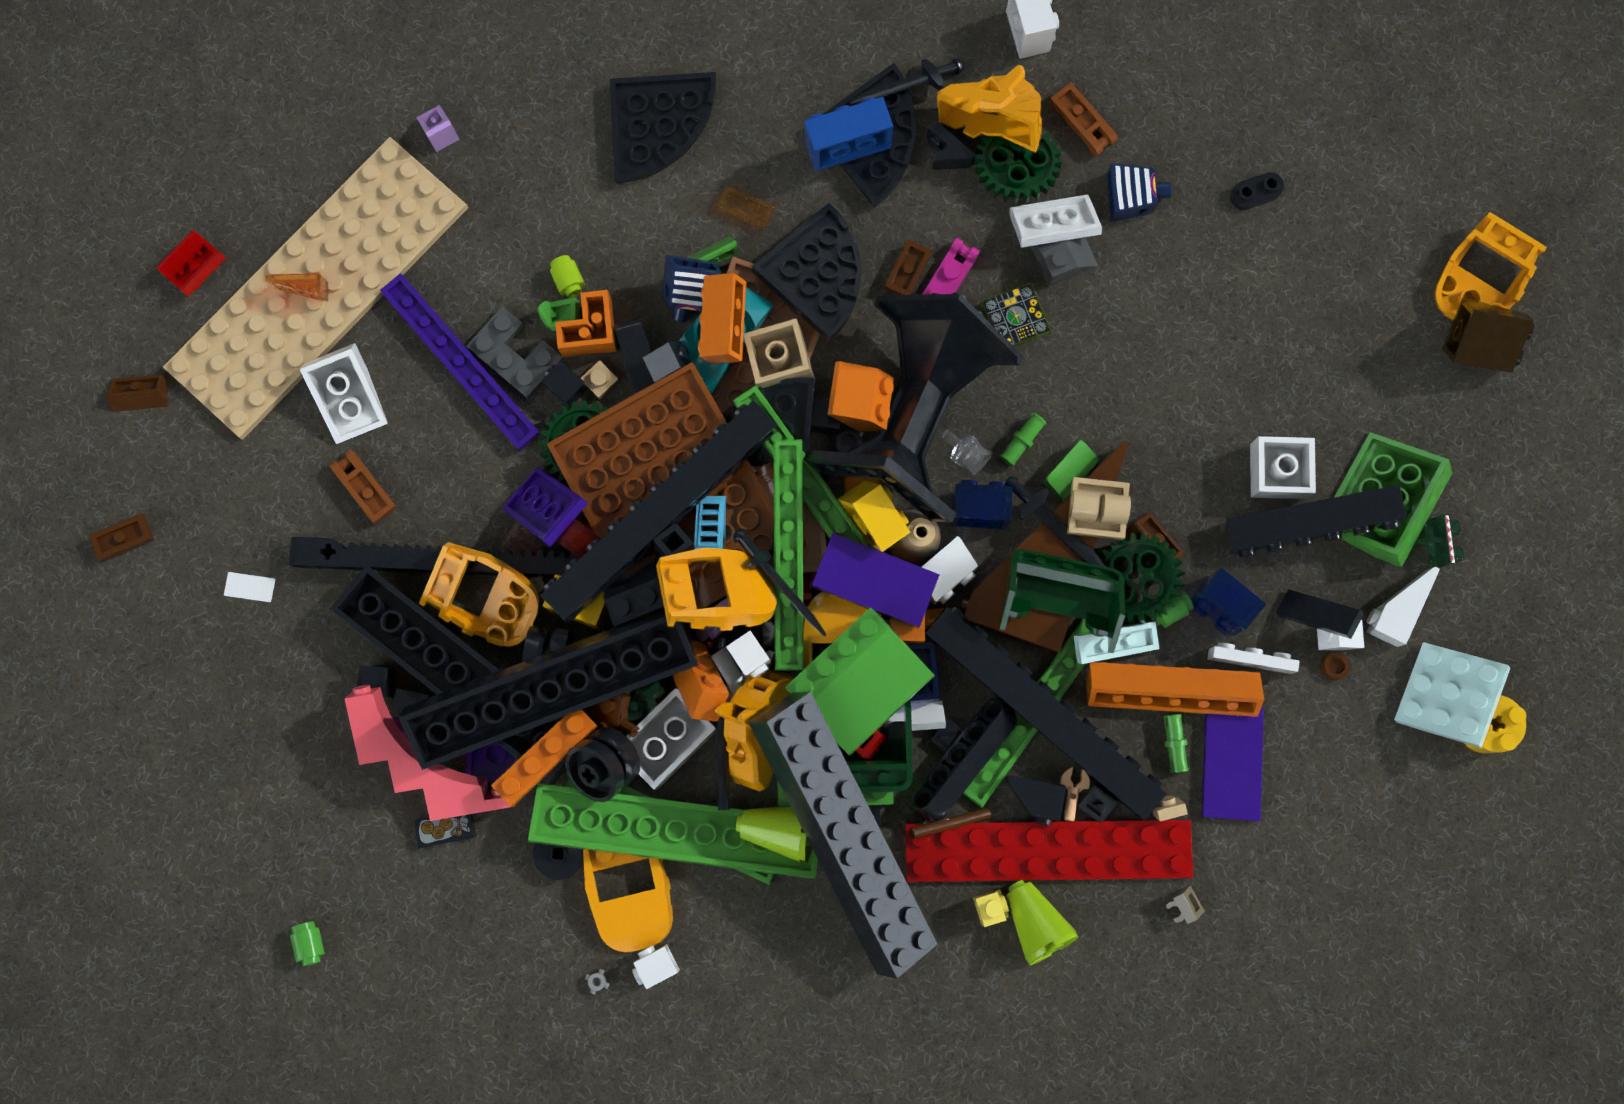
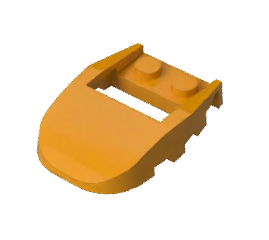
[1434,212,1547,321]
[419,542,539,647]
[656,548,777,631]
[803,591,881,669]
[583,849,673,952]

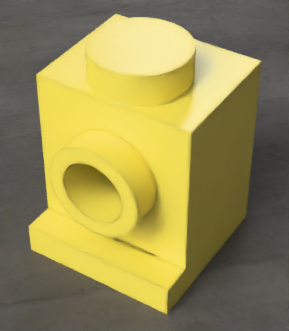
[973,889,1009,927]

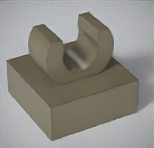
[1166,886,1205,924]

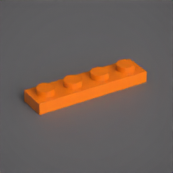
[491,710,598,807]

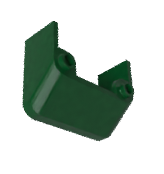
[999,549,1126,653]
[838,700,913,793]

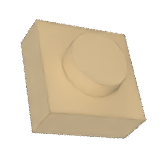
[581,360,619,400]
[1152,796,1188,821]

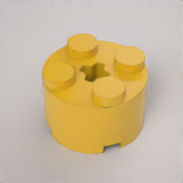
[1464,695,1527,754]

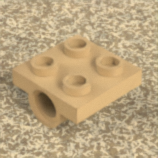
[1067,477,1131,540]

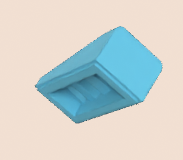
[694,496,726,550]

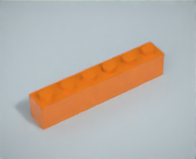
[1086,662,1264,717]

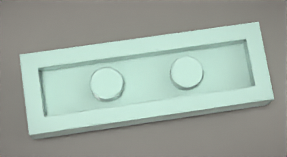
[1073,621,1159,664]

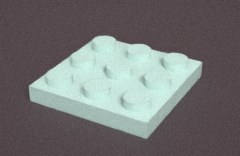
[1394,642,1510,748]

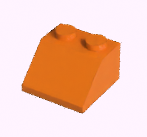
[828,361,894,432]

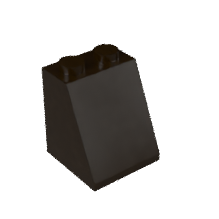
[1442,297,1535,373]

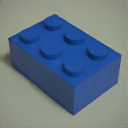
[804,97,893,172]

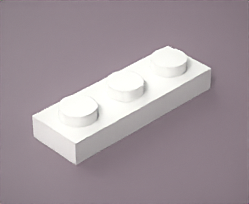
[1207,643,1299,674]

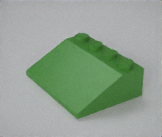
[1334,432,1452,568]
[785,607,935,755]

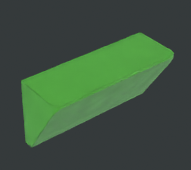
[687,237,738,265]
[1043,440,1100,501]

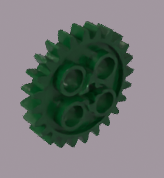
[974,132,1062,204]
[539,400,609,484]
[1100,532,1185,624]

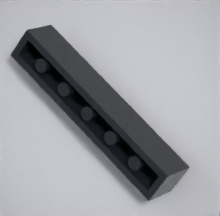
[1226,485,1407,558]

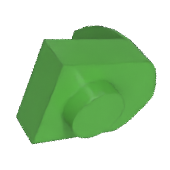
[538,297,580,332]

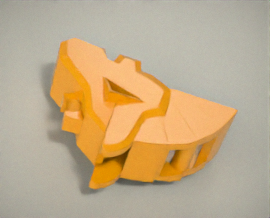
[937,65,1042,153]
[715,670,797,792]

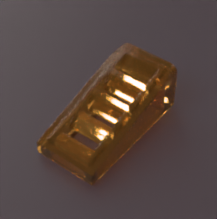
[265,273,328,301]

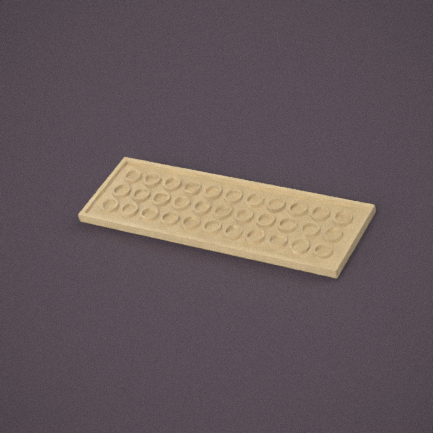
[163,137,468,440]

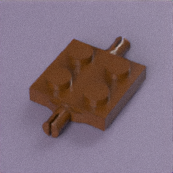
[582,693,640,737]

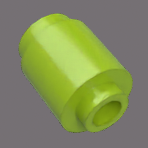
[550,255,585,298]

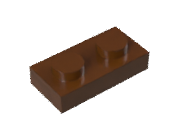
[884,239,933,295]
[89,514,154,562]

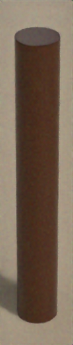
[910,808,991,839]

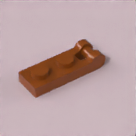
[1049,82,1118,157]
[329,448,398,524]

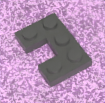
[466,306,564,400]

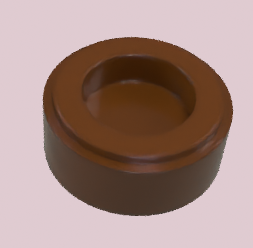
[1320,652,1350,680]

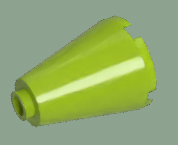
[736,806,813,863]
[1006,880,1079,965]

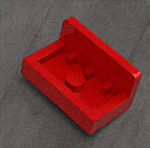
[156,230,226,297]

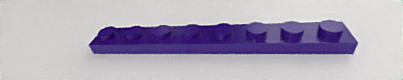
[380,273,540,451]

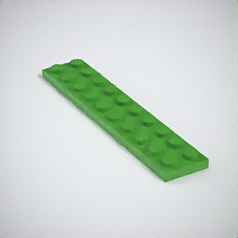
[528,783,818,879]

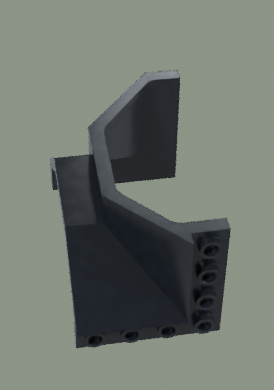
[803,292,1023,523]

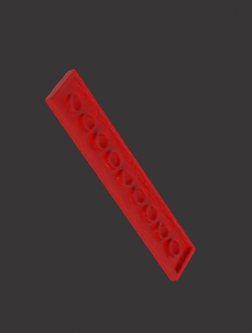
[905,820,1193,882]

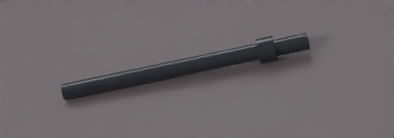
[714,638,729,810]

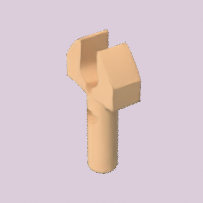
[1060,767,1090,822]

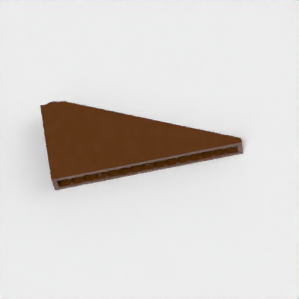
[959,442,1129,655]

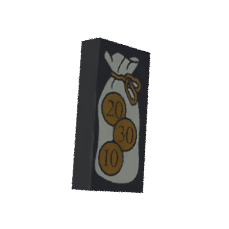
[414,814,476,848]

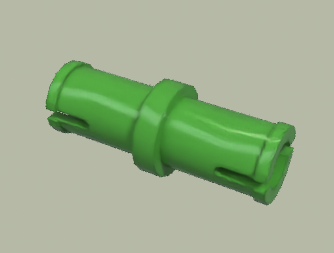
[999,413,1047,467]
[1163,714,1189,773]

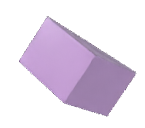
[416,105,459,152]

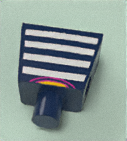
[1106,163,1171,222]
[662,255,722,322]

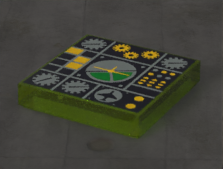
[980,282,1051,347]

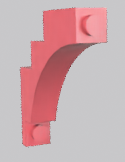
[345,685,515,821]

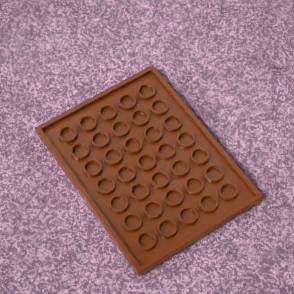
[547,362,774,609]

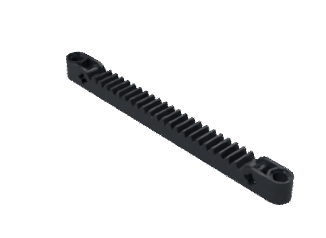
[289,537,587,578]

